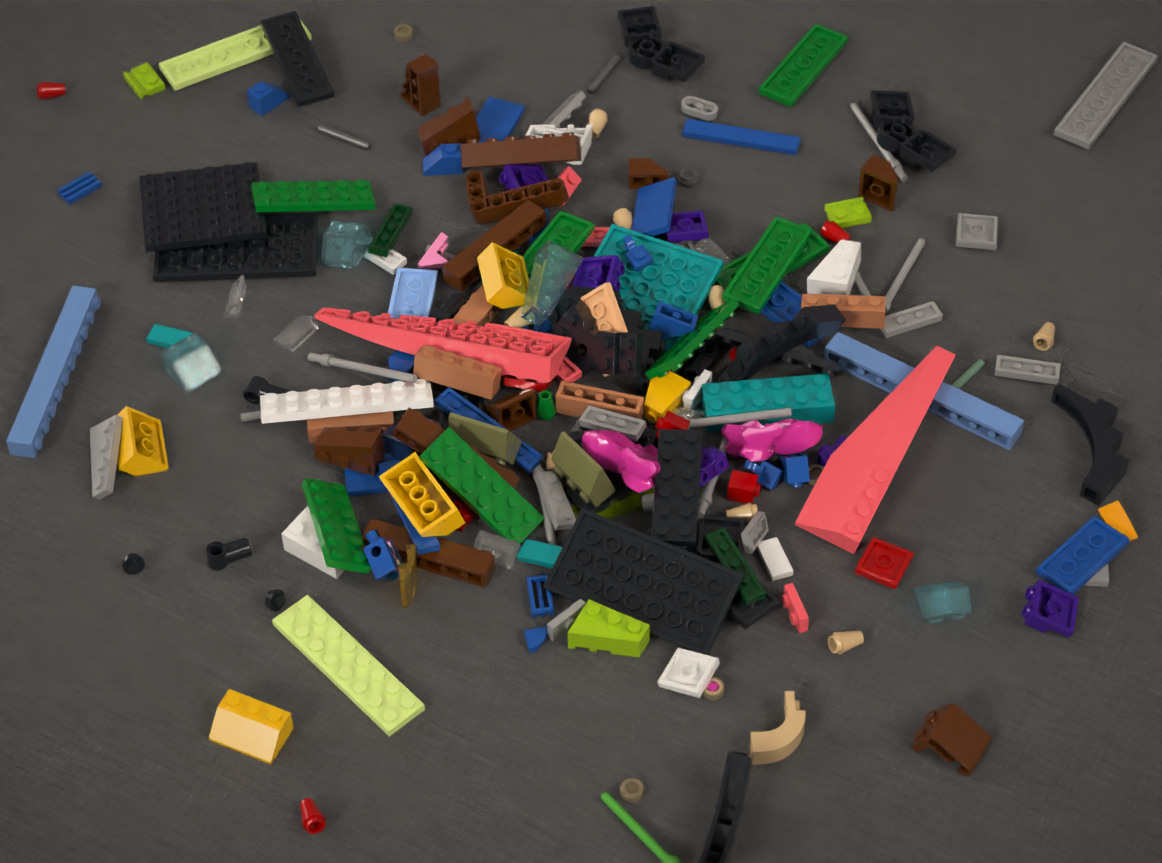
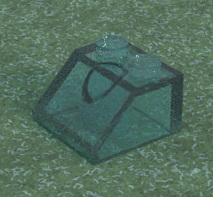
[321,221,373,268]
[161,332,222,393]
[913,580,972,623]

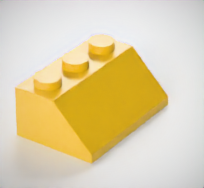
[477,242,534,309]
[117,406,169,476]
[209,689,294,764]

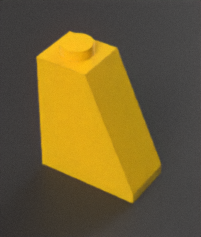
[644,370,691,424]

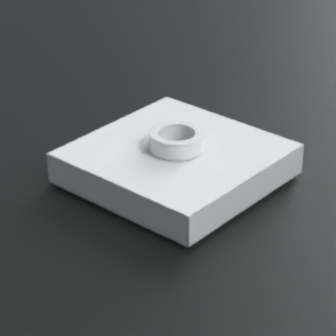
[657,648,720,698]

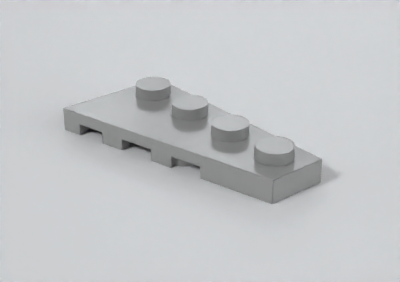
[90,415,123,500]

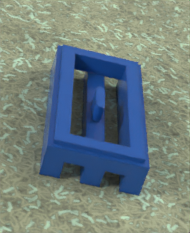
[57,171,102,205]
[526,575,554,618]

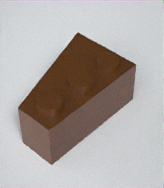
[400,54,441,116]
[417,97,482,156]
[314,427,385,476]

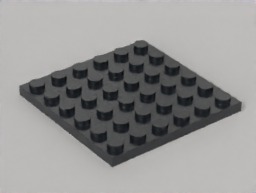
[140,162,267,252]

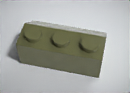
[449,412,522,466]
[551,431,616,507]

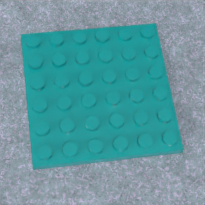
[593,224,724,354]

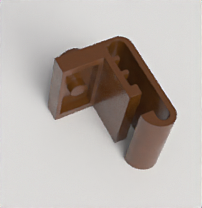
[910,703,992,776]

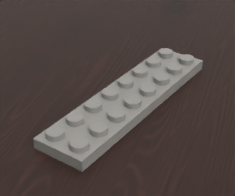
[1054,42,1158,150]

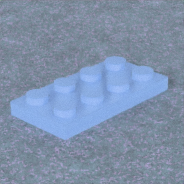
[388,268,438,318]

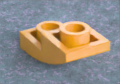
[1098,501,1138,542]

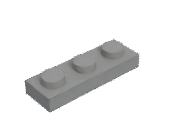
[542,91,586,128]
[880,301,943,338]
[994,355,1061,385]
[579,405,647,441]
[534,470,576,530]

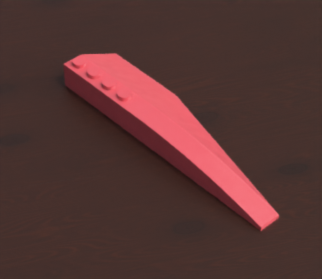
[315,308,572,383]
[794,346,956,554]

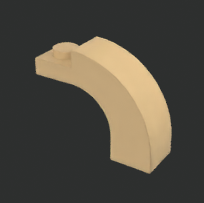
[750,691,806,765]

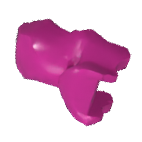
[721,418,823,462]
[582,430,661,493]

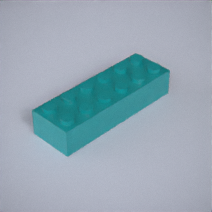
[701,374,835,433]

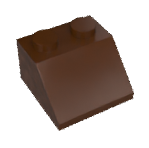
[858,155,898,212]
[486,389,537,431]

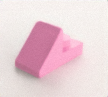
[418,232,449,270]

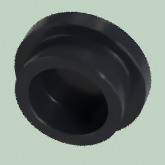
[122,553,145,575]
[265,589,286,612]

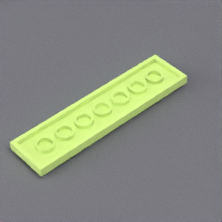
[159,18,312,91]
[272,595,425,737]

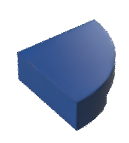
[524,626,547,653]

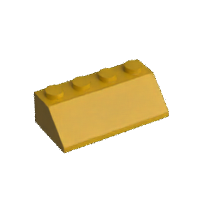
[379,452,465,537]

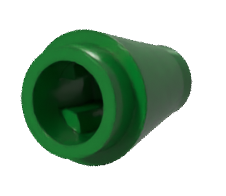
[536,390,556,421]

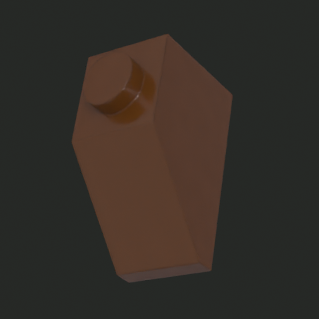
[629,158,669,189]

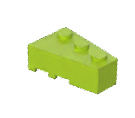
[567,600,650,657]

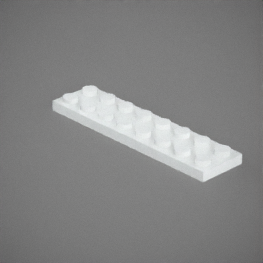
[260,379,434,424]

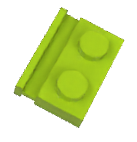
[123,62,165,99]
[824,197,872,228]

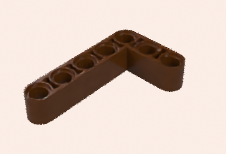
[466,170,569,225]

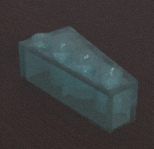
[521,240,584,326]

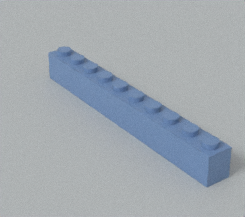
[6,285,101,458]
[824,332,1024,451]

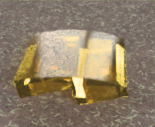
[399,544,418,609]

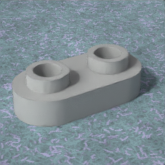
[681,96,718,121]

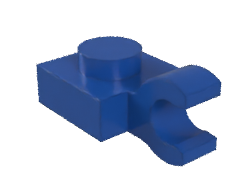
[623,235,654,272]
[744,459,784,490]

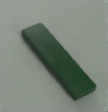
[368,203,413,258]
[704,528,766,605]

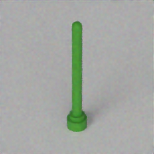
[601,792,684,863]

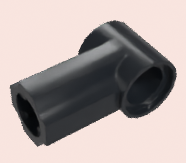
[429,292,466,322]
[685,340,717,381]
[243,376,289,404]
[206,537,252,571]

